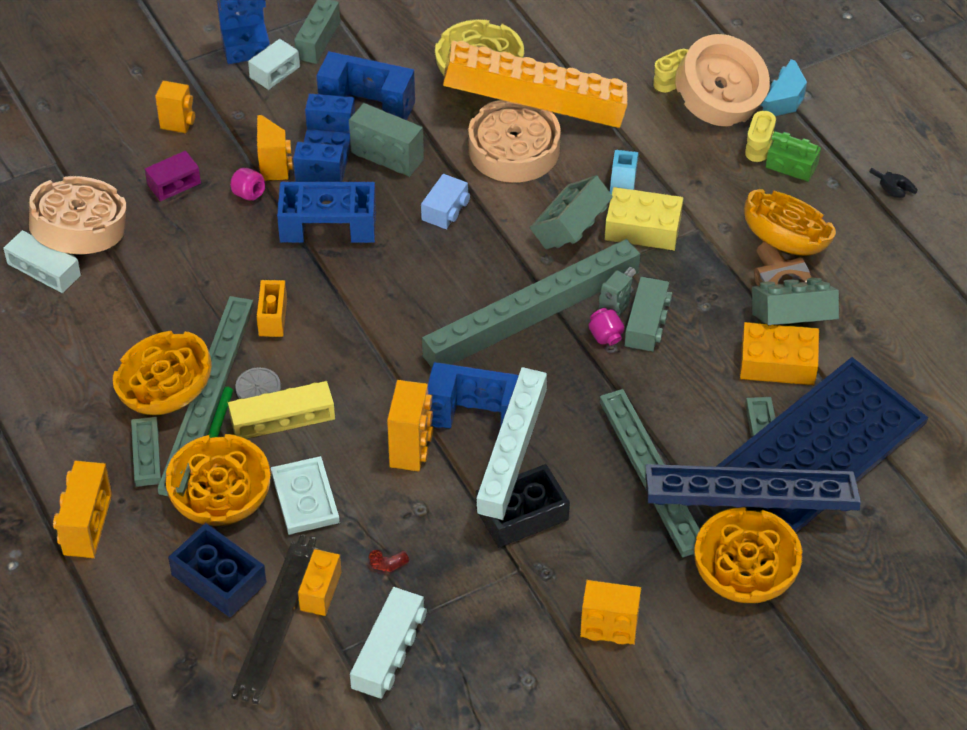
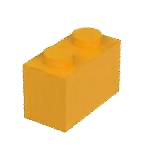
[155,81,195,133]
[257,280,287,337]
[298,549,341,616]

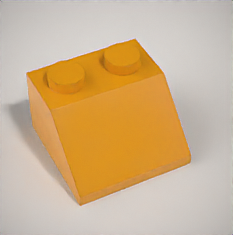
[257,115,293,181]

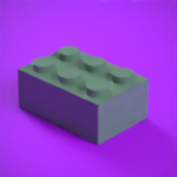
[349,103,424,177]
[529,175,613,249]
[752,278,839,325]

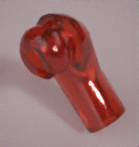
[368,550,409,572]

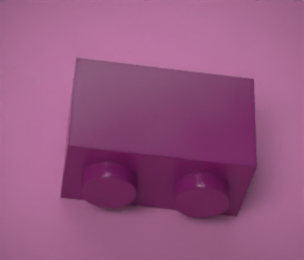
[145,150,201,202]

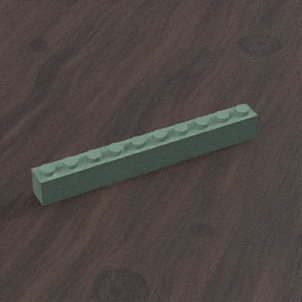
[422,239,640,367]

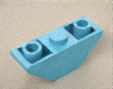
[761,59,807,116]
[609,150,639,203]

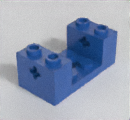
[217,0,270,64]
[317,51,415,120]
[293,94,355,182]
[277,182,376,243]
[428,362,519,429]

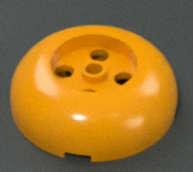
[744,189,836,256]
[113,331,212,415]
[166,434,270,526]
[694,507,802,603]

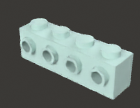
[350,587,427,699]

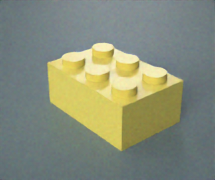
[605,187,683,250]

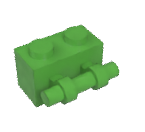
[766,131,821,182]

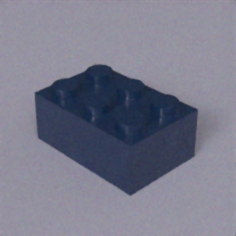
[168,523,267,618]

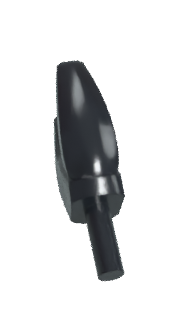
[869,168,918,198]

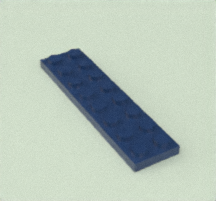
[645,464,861,511]

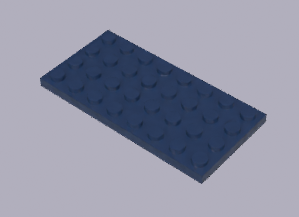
[716,357,928,533]

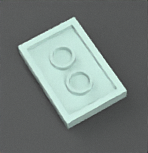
[271,456,340,535]

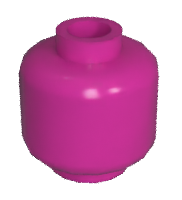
[230,168,265,201]
[588,308,625,346]

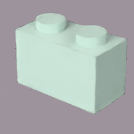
[248,39,300,90]

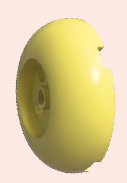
[435,20,524,75]

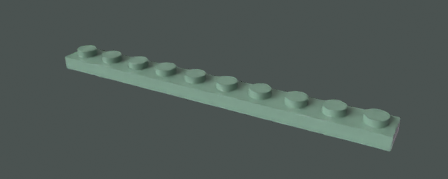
[157,296,254,496]

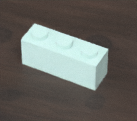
[4,230,81,293]

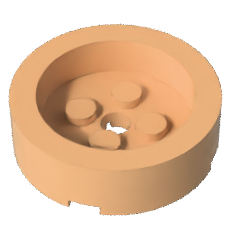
[675,34,770,126]
[469,100,560,183]
[29,176,126,254]

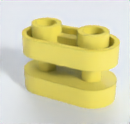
[653,49,688,93]
[745,111,776,162]

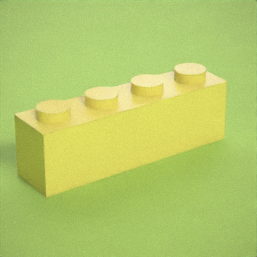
[228,381,335,439]

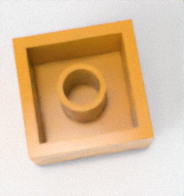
[580,580,641,645]

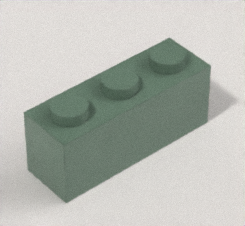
[294,0,340,64]
[625,277,672,352]

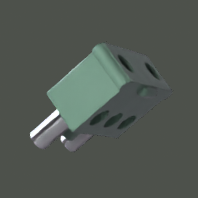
[599,267,636,316]

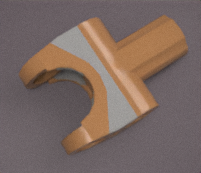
[754,242,811,286]

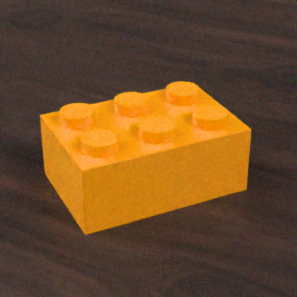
[740,322,819,386]
[387,380,433,471]
[53,461,112,558]

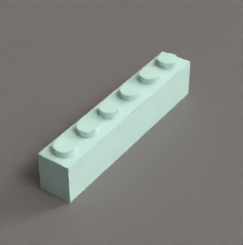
[477,367,547,520]

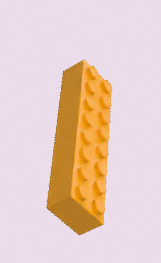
[443,41,627,128]

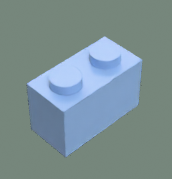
[421,174,470,229]

